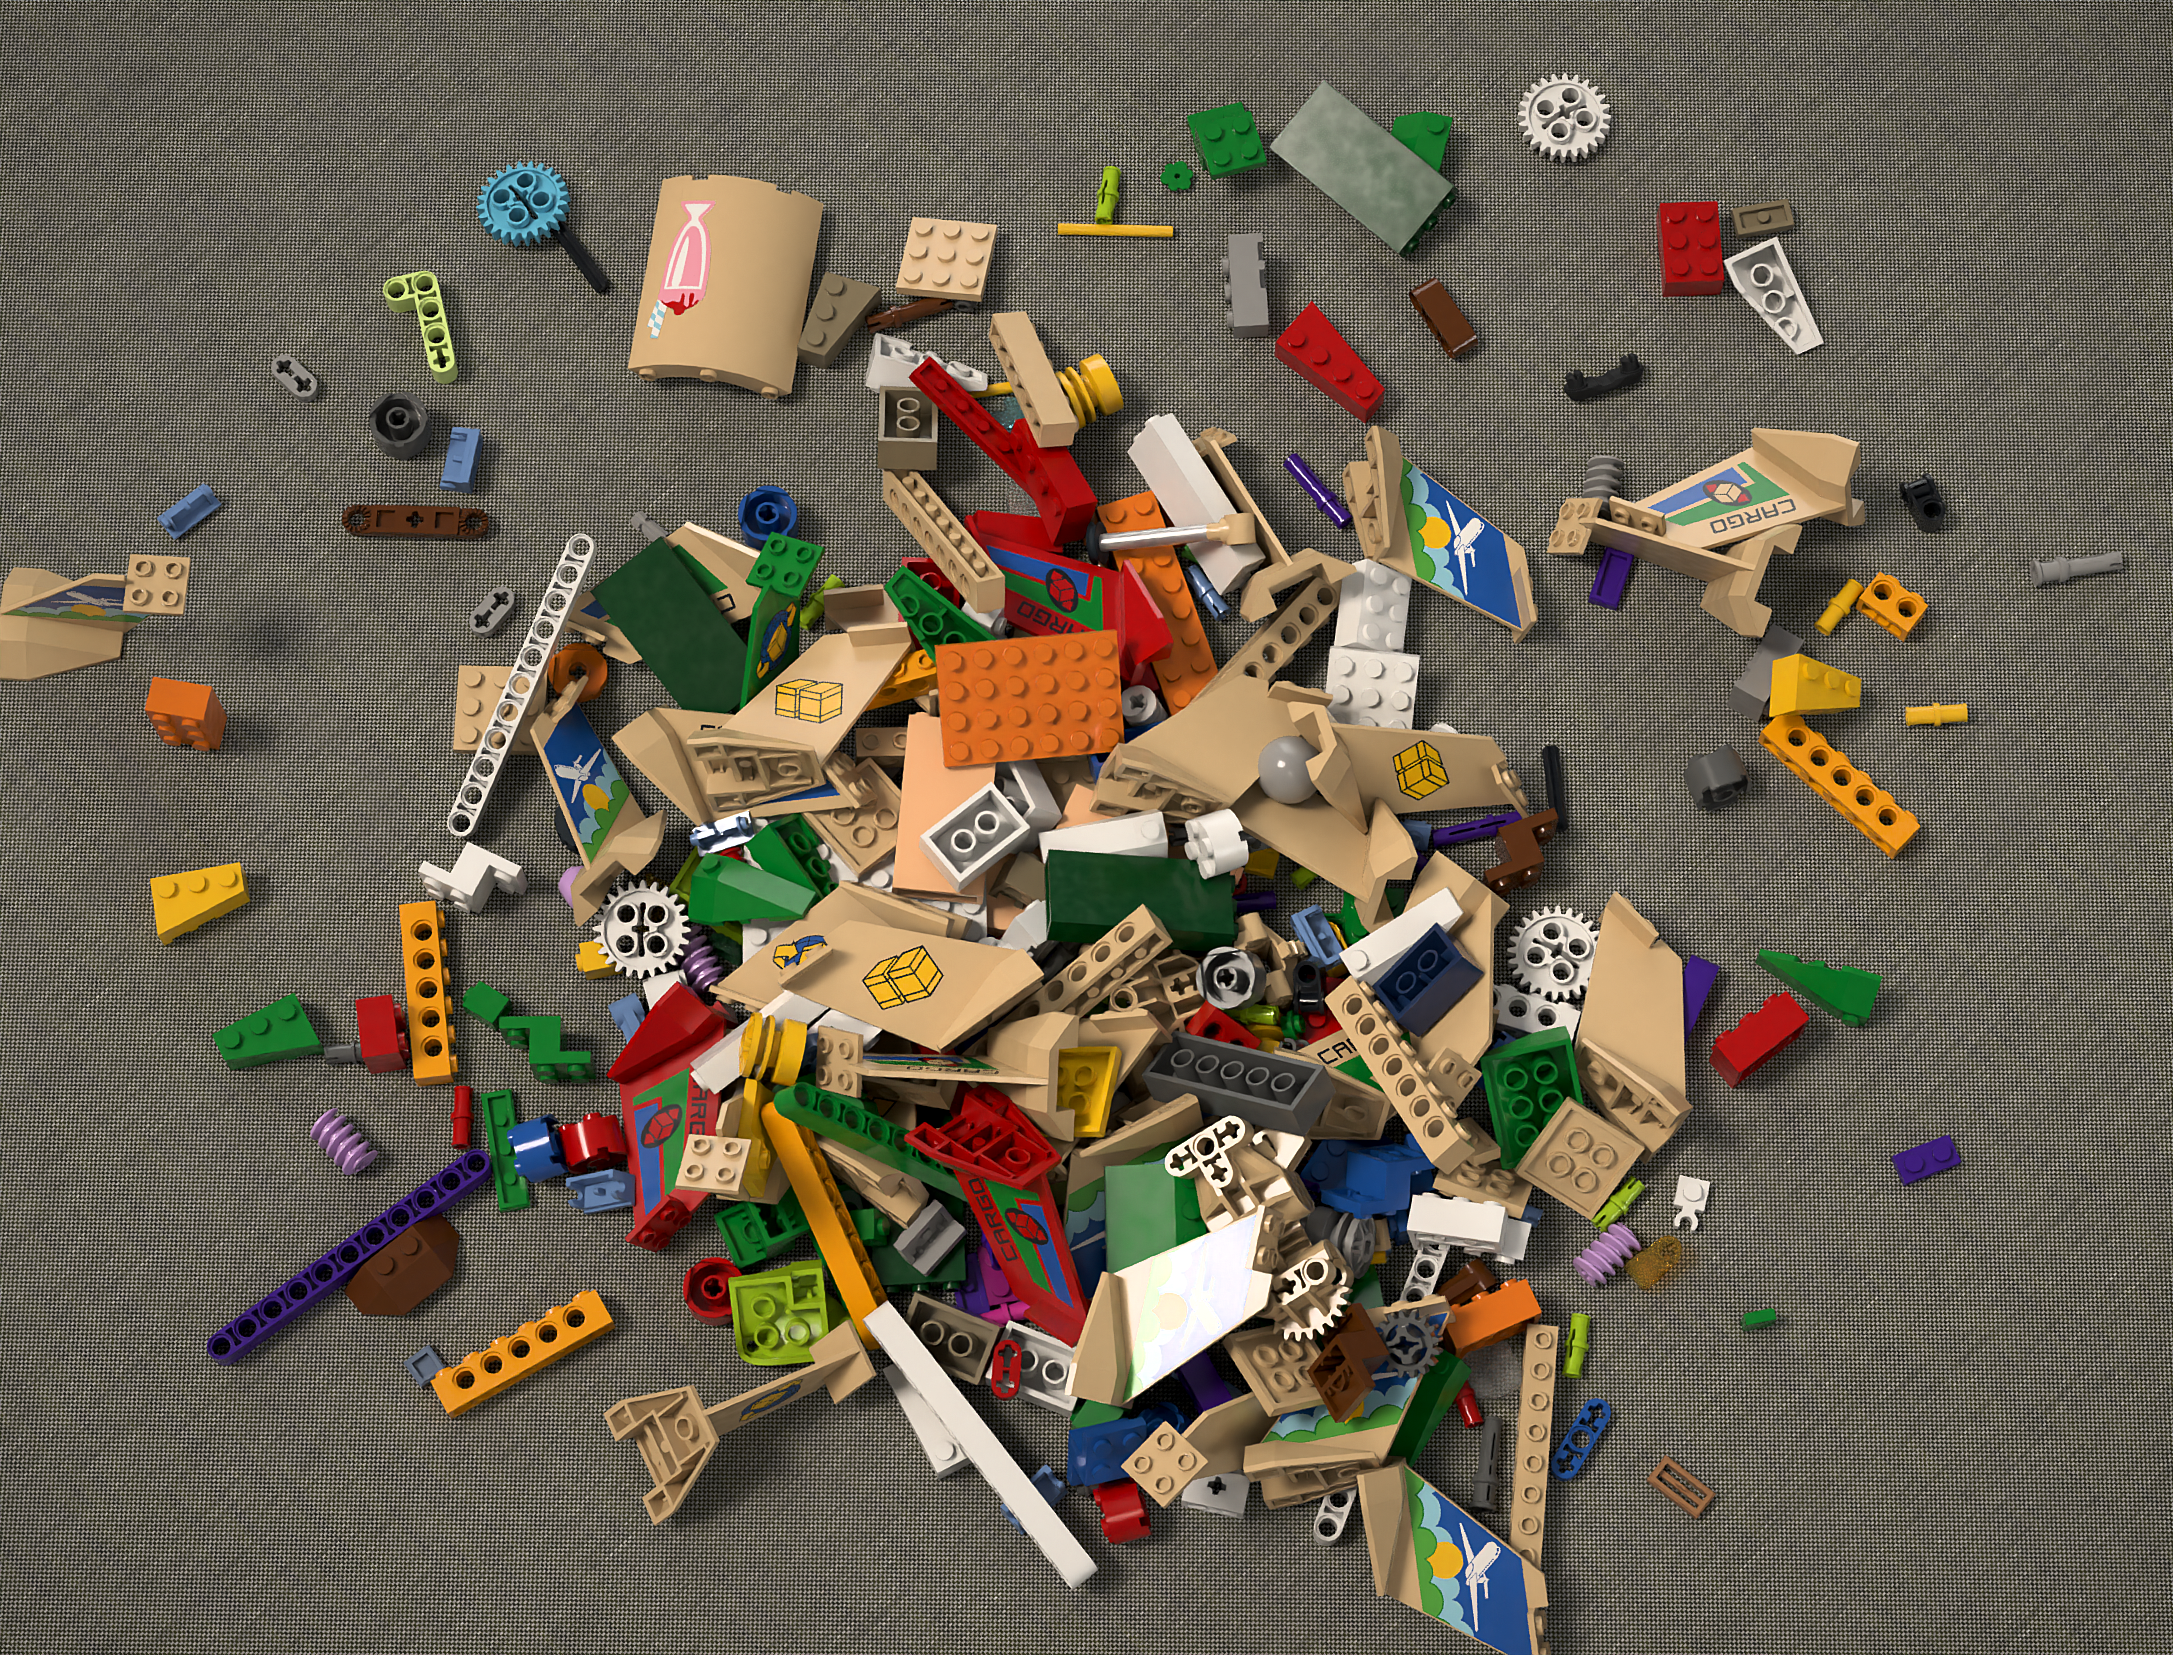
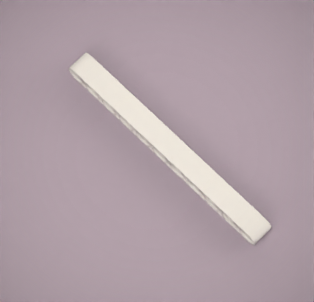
[447,533,598,837]
[1313,1244,1448,1546]
[862,1301,1098,1590]

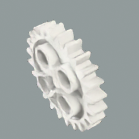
[1517,73,1611,163]
[592,880,693,979]
[1506,906,1599,1003]

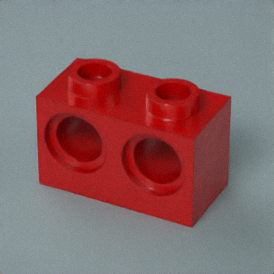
[1184,1000,1262,1050]

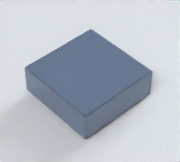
[403,1345,445,1389]

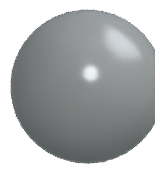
[1258,736,1320,804]

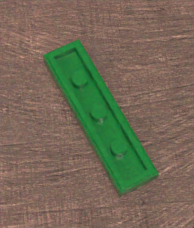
[481,1088,531,1213]

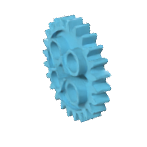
[476,161,571,247]

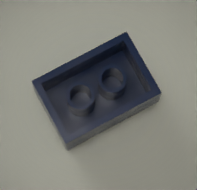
[1372,922,1484,1037]

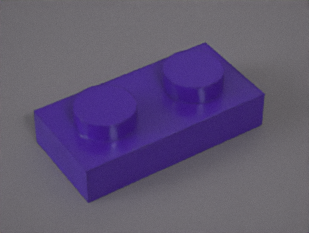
[1891,1134,1961,1187]
[954,1253,990,1315]

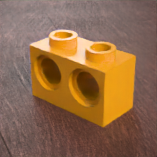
[1855,572,1929,642]

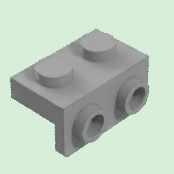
[893,1199,967,1276]

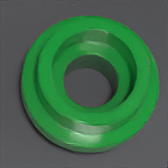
[1280,1010,1306,1041]

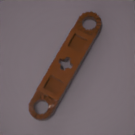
[342,504,490,539]

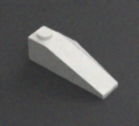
[1723,236,1824,355]
[1037,809,1168,864]

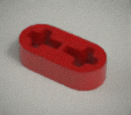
[991,1339,1022,1401]

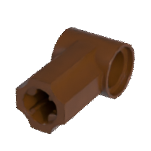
[1433,1257,1499,1306]

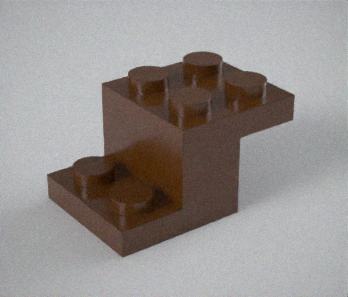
[1481,808,1559,898]
[1307,1302,1390,1423]

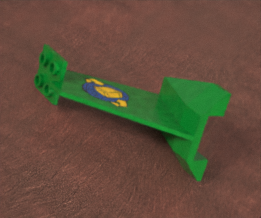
[731,532,825,714]

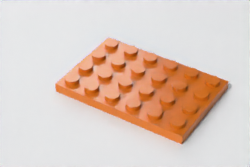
[934,629,1125,767]

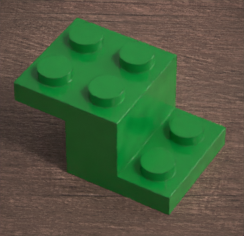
[1187,101,1267,181]
[499,1016,597,1084]
[713,1185,812,1272]

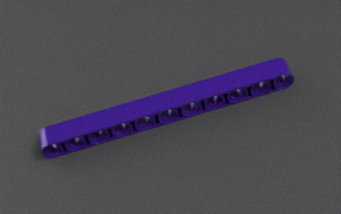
[207,1149,493,1366]

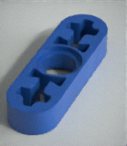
[1550,1398,1611,1481]

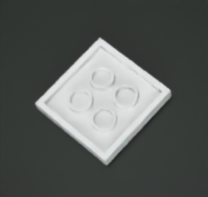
[1325,646,1420,730]

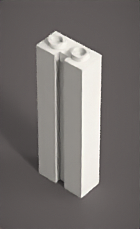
[1127,413,1266,596]
[690,991,828,1095]

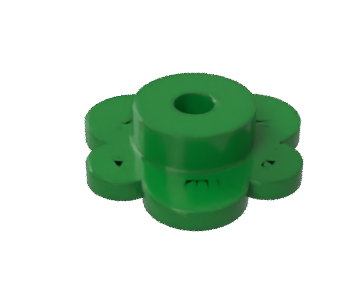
[1160,161,1193,191]

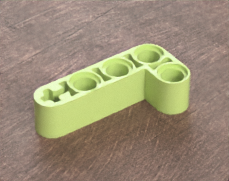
[383,271,458,384]

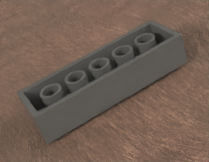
[1141,1031,1336,1137]

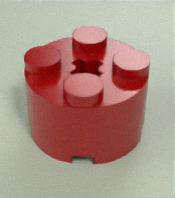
[558,1112,628,1174]
[683,1257,742,1326]
[1093,1476,1153,1545]

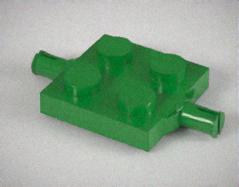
[1323,888,1406,948]

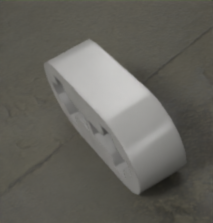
[271,355,319,403]
[469,587,516,638]

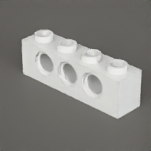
[1493,984,1581,1043]

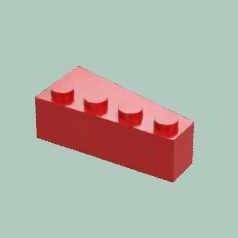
[1274,301,1385,424]
[1009,418,1098,546]

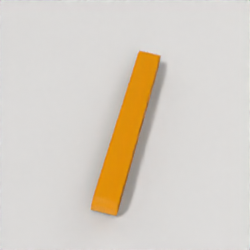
[761,1101,888,1351]

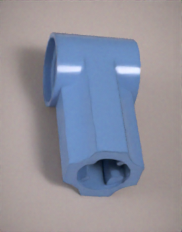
[607,992,646,1043]

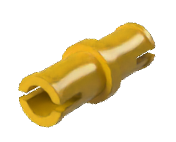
[1814,579,1864,636]
[1905,703,1968,726]

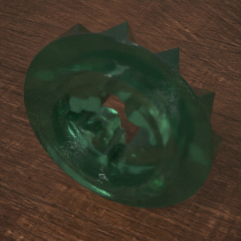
[709,933,743,967]

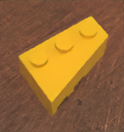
[1769,653,1861,717]
[150,862,250,946]

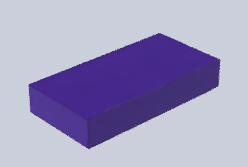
[1588,546,1634,611]

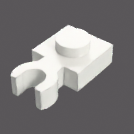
[1673,1175,1710,1233]

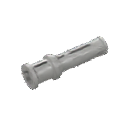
[2030,551,2123,586]

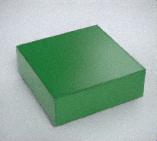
[1740,1308,1777,1332]

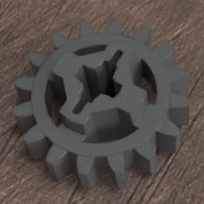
[1378,1308,1443,1378]

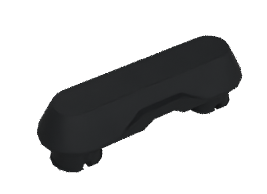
[1563,353,1644,401]

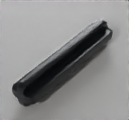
[552,221,609,293]
[1542,746,1568,832]

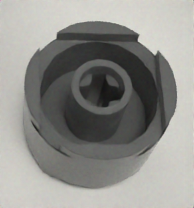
[369,391,433,461]
[1683,744,1753,811]
[1196,946,1267,1010]

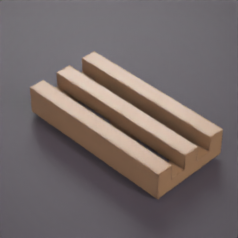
[1646,1455,1716,1520]

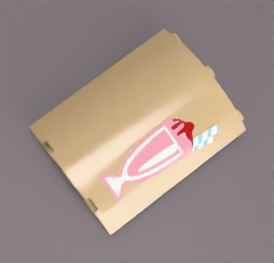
[628,175,824,399]

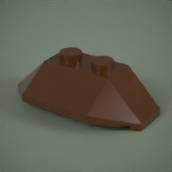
[344,1213,460,1316]

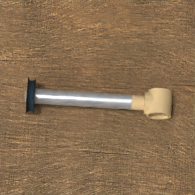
[1086,513,1256,565]

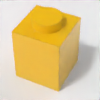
[575,941,623,981]

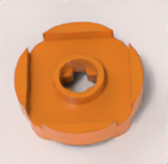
[548,643,609,703]

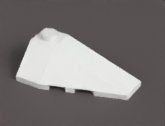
[865,333,987,393]
[1339,886,1464,1001]
[882,1363,972,1480]

